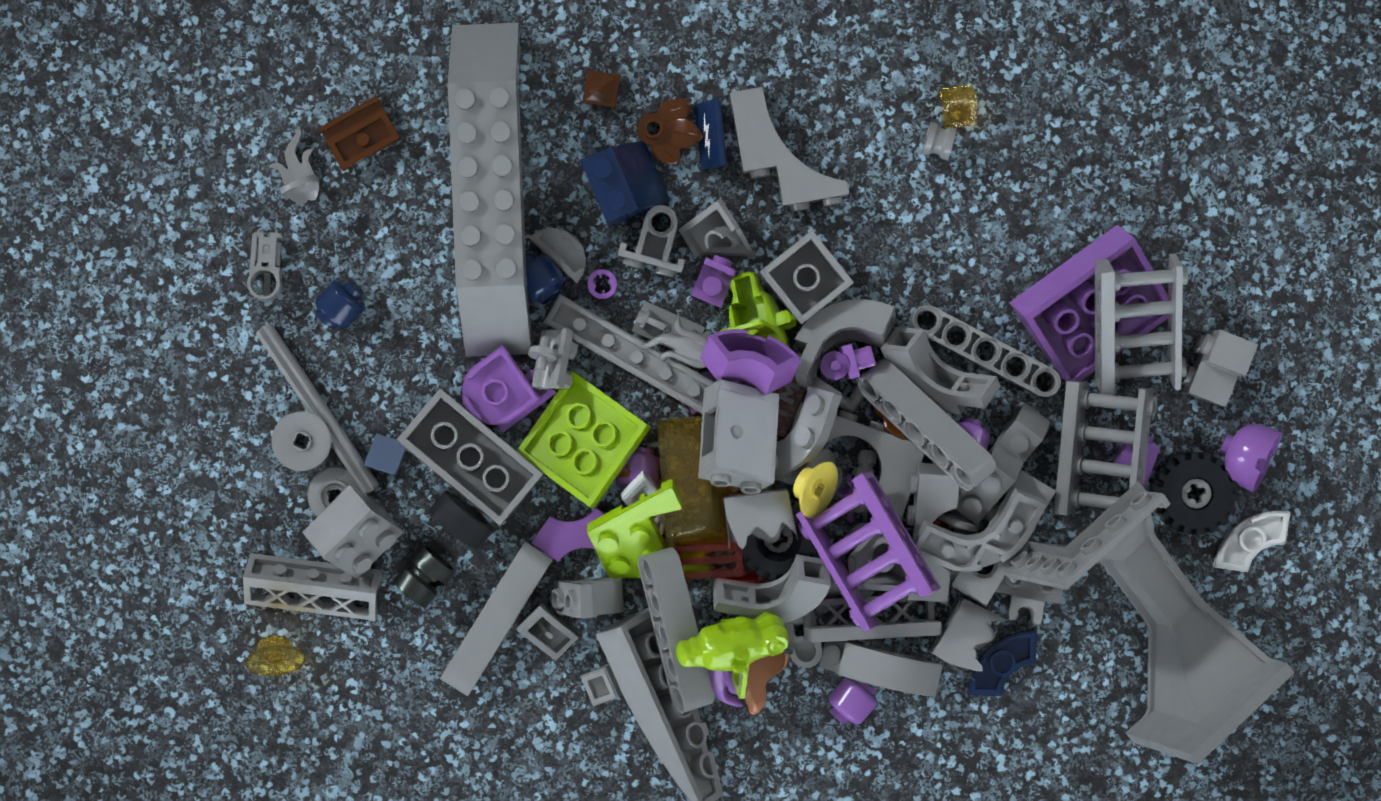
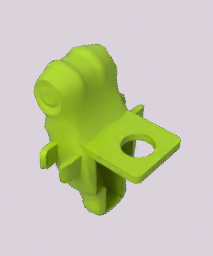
[719,272,796,349]
[676,612,789,699]

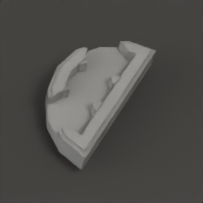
[528,228,586,283]

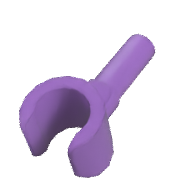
[835,474,857,523]

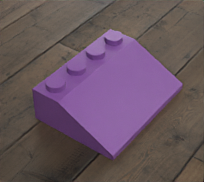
[1009,225,1168,384]

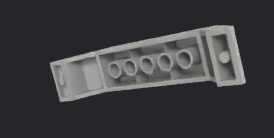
[448,23,532,357]

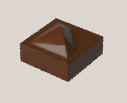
[582,70,621,109]

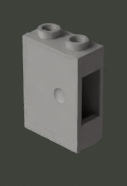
[698,379,779,494]

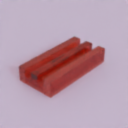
[674,541,745,580]

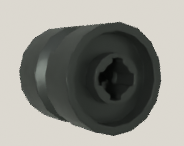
[393,545,456,608]

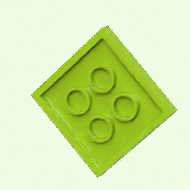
[516,371,651,509]

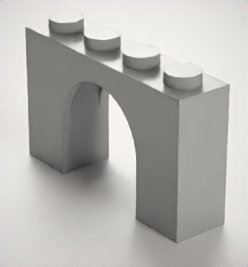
[777,402,924,520]

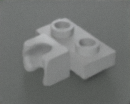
[995,575,1063,626]

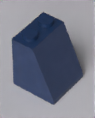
[580,141,670,227]

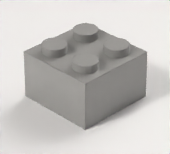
[758,230,854,325]
[302,485,404,579]

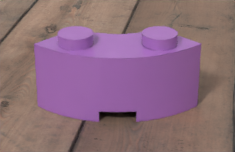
[700,329,802,395]

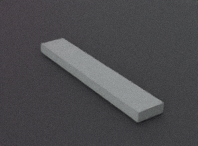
[543,294,715,414]

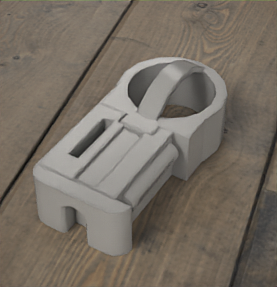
[247,232,284,302]

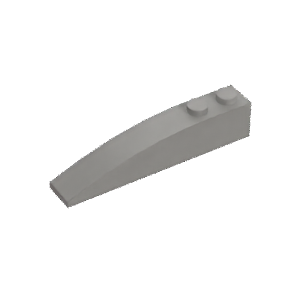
[596,608,723,801]

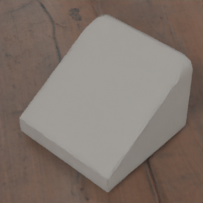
[580,664,623,706]

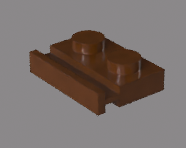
[319,96,401,171]

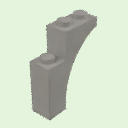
[729,87,849,212]

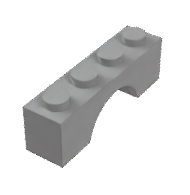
[906,463,959,602]

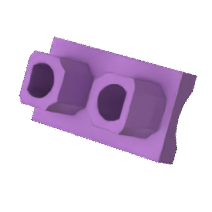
[820,344,876,380]

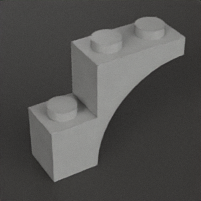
[956,402,1051,524]

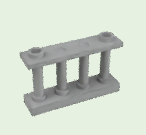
[1095,253,1188,395]
[1054,380,1157,516]

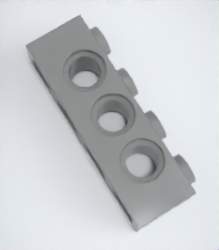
[950,470,1056,607]

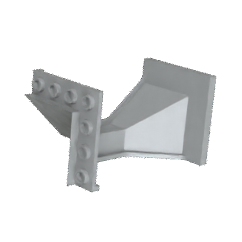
[1004,481,1294,764]

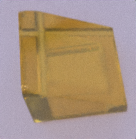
[940,86,977,129]

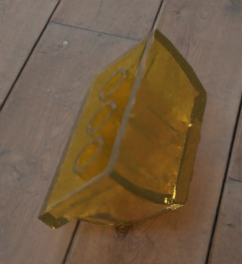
[657,416,734,551]

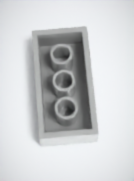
[397,389,543,527]

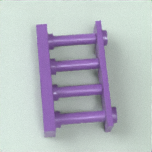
[796,471,941,632]

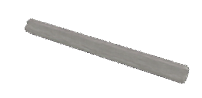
[256,324,379,494]

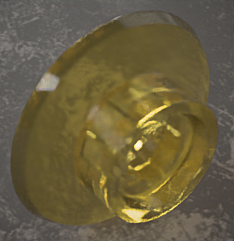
[245,636,306,676]

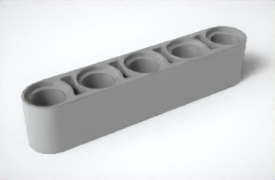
[909,305,1061,397]
[856,359,996,491]
[440,541,553,696]
[638,547,714,714]

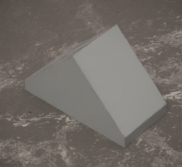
[517,601,579,661]

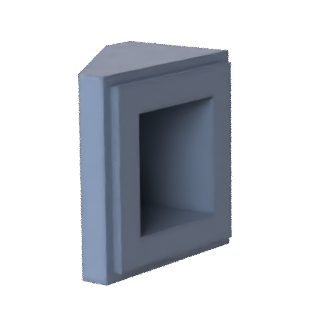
[364,433,406,475]

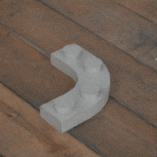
[775,386,842,479]
[913,488,1047,572]

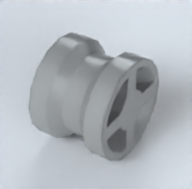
[922,122,956,161]

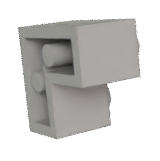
[1182,329,1258,407]

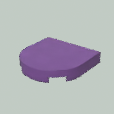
[462,345,542,425]

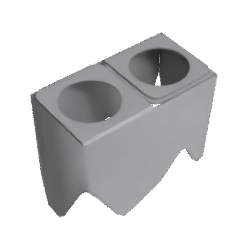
[723,488,798,549]
[929,596,1009,681]

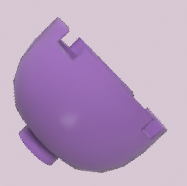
[1220,424,1282,492]

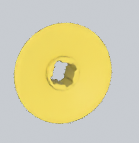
[793,462,838,519]

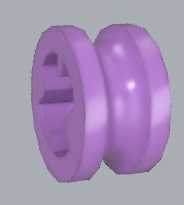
[588,269,617,299]

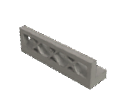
[243,553,382,621]
[803,595,942,643]

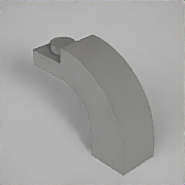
[795,299,897,389]
[880,327,1001,415]
[713,554,831,623]
[819,640,943,697]

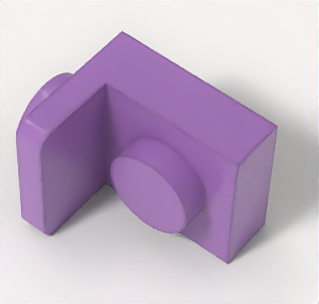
[690,255,737,308]

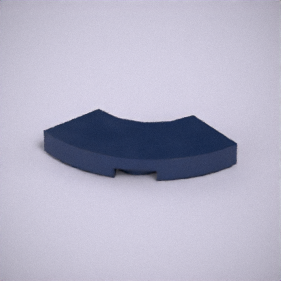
[967,630,1037,696]

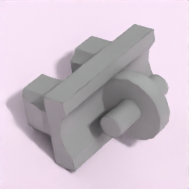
[528,328,578,390]

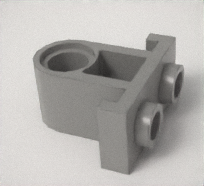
[617,205,685,278]
[551,578,624,618]

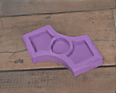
[531,507,606,562]

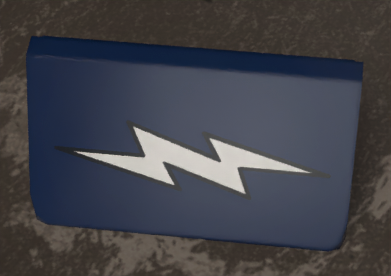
[695,99,727,170]

